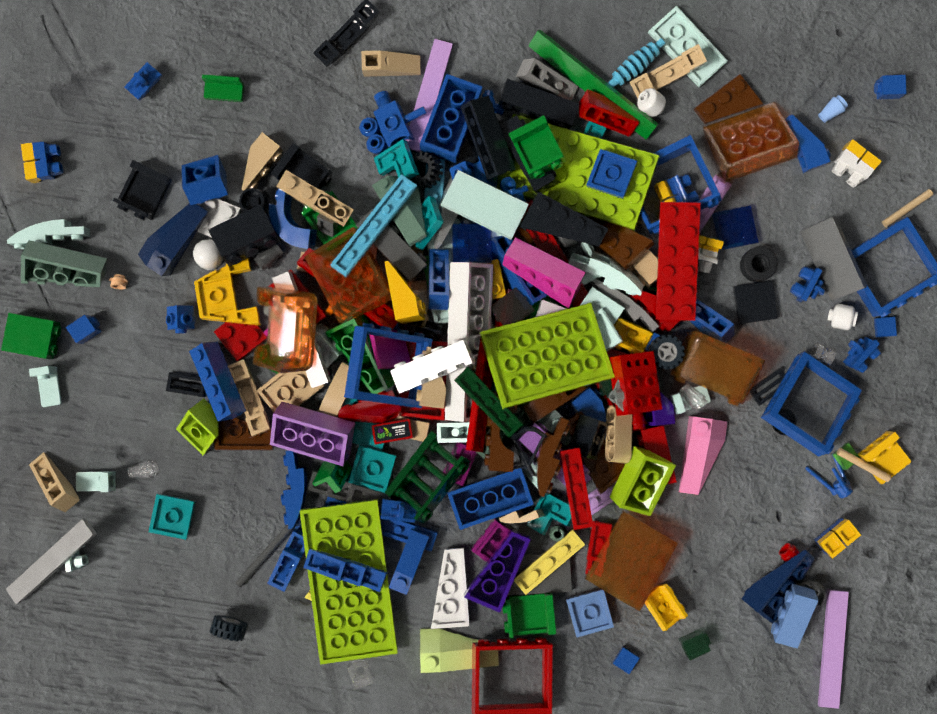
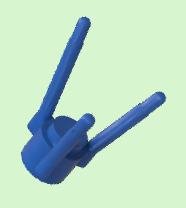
[805,453,853,499]

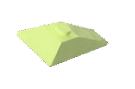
[420,628,499,673]

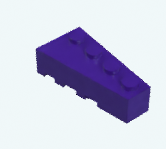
[464,529,531,613]

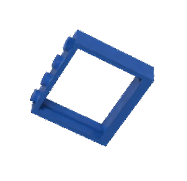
[640,135,722,234]
[851,217,937,317]
[344,323,432,408]
[761,351,862,457]

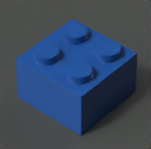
[181,155,228,205]

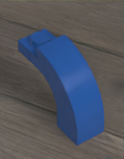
[269,189,317,249]

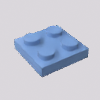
[566,588,614,637]

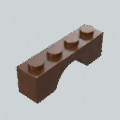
[484,391,517,472]

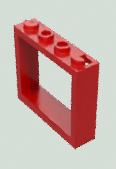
[472,638,553,714]

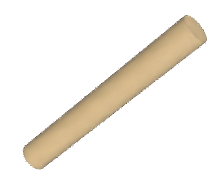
[882,189,933,228]
[837,448,891,482]

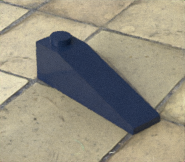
[138,203,209,277]
[741,550,815,624]

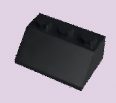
[208,204,281,267]

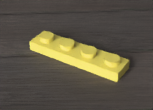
[514,529,585,595]

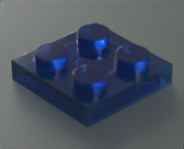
[712,205,759,251]
[452,224,492,263]

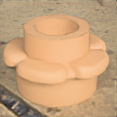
[109,274,129,290]

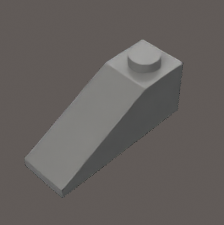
[516,58,578,101]

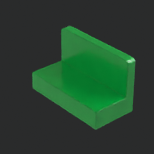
[202,75,244,102]
[312,461,352,493]

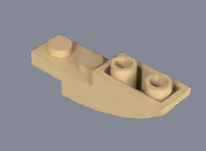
[276,170,354,227]

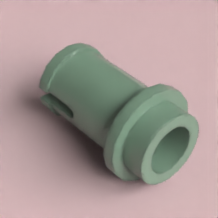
[549,526,565,541]

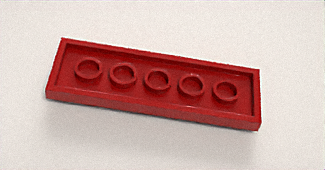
[655,202,701,321]

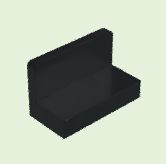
[569,414,609,460]

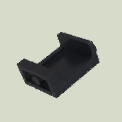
[271,143,332,190]
[113,160,172,220]

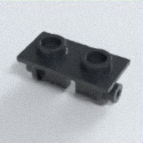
[402,320,443,342]

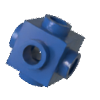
[166,305,196,334]

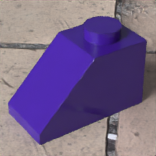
[644,392,675,426]

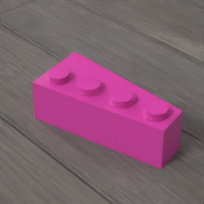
[502,237,586,309]

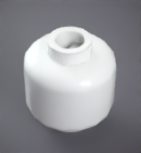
[637,88,666,117]
[828,304,858,330]

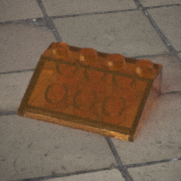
[703,102,799,183]
[305,227,392,323]
[585,511,678,611]

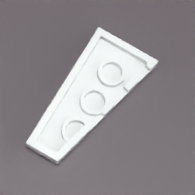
[431,547,469,629]

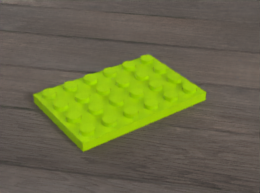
[479,303,615,409]

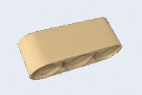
[605,406,632,464]

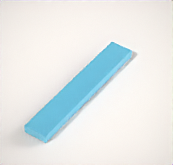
[330,174,417,278]

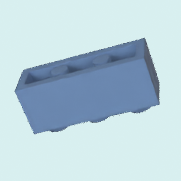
[771,584,818,649]

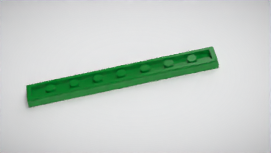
[528,30,658,140]

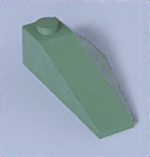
[372,176,427,246]

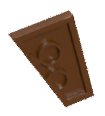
[694,74,763,125]

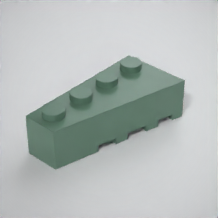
[21,240,107,287]

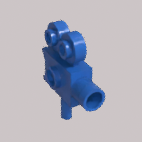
[359,91,427,155]

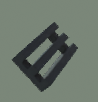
[748,368,785,406]
[166,372,205,397]

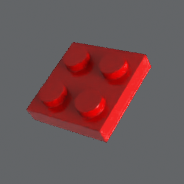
[214,308,268,362]

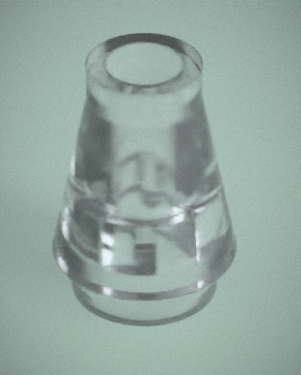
[679,383,708,412]
[128,459,159,478]

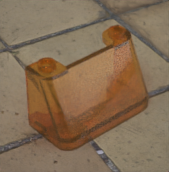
[253,286,317,373]
[670,331,765,407]

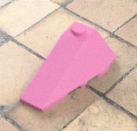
[679,416,727,495]

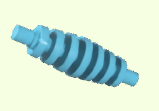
[608,38,665,88]

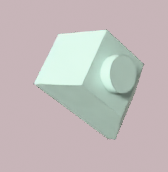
[437,421,469,443]

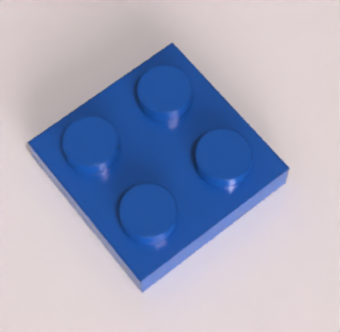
[586,149,637,199]

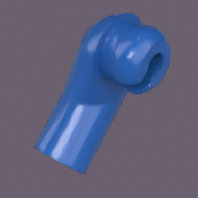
[482,90,504,115]

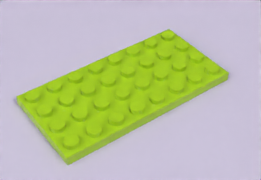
[497,114,659,230]
[300,499,398,665]

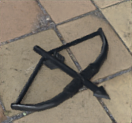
[498,426,548,476]

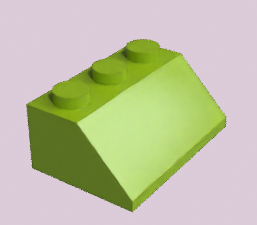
[609,446,676,516]

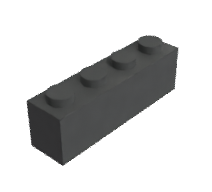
[356,209,427,283]

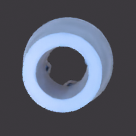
[818,95,848,123]

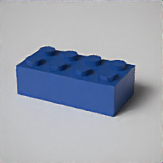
[420,74,483,163]
[447,468,534,530]

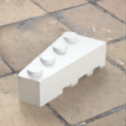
[390,338,476,393]

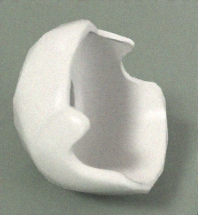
[193,239,223,270]

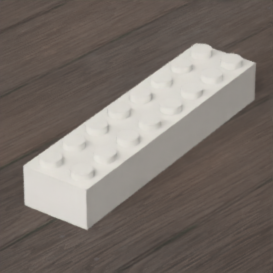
[445,262,493,422]

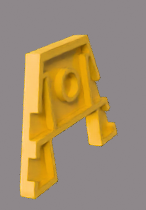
[194,258,261,325]

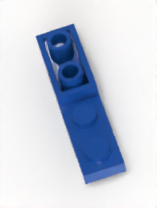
[281,450,307,529]

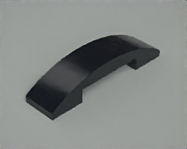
[313,0,380,67]

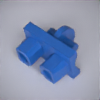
[124,62,162,101]
[500,177,528,203]
[790,267,825,303]
[843,337,881,373]
[380,499,416,523]

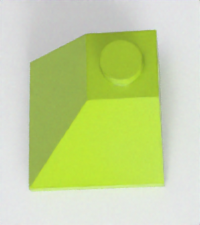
[176,398,219,456]

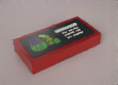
[372,419,413,445]

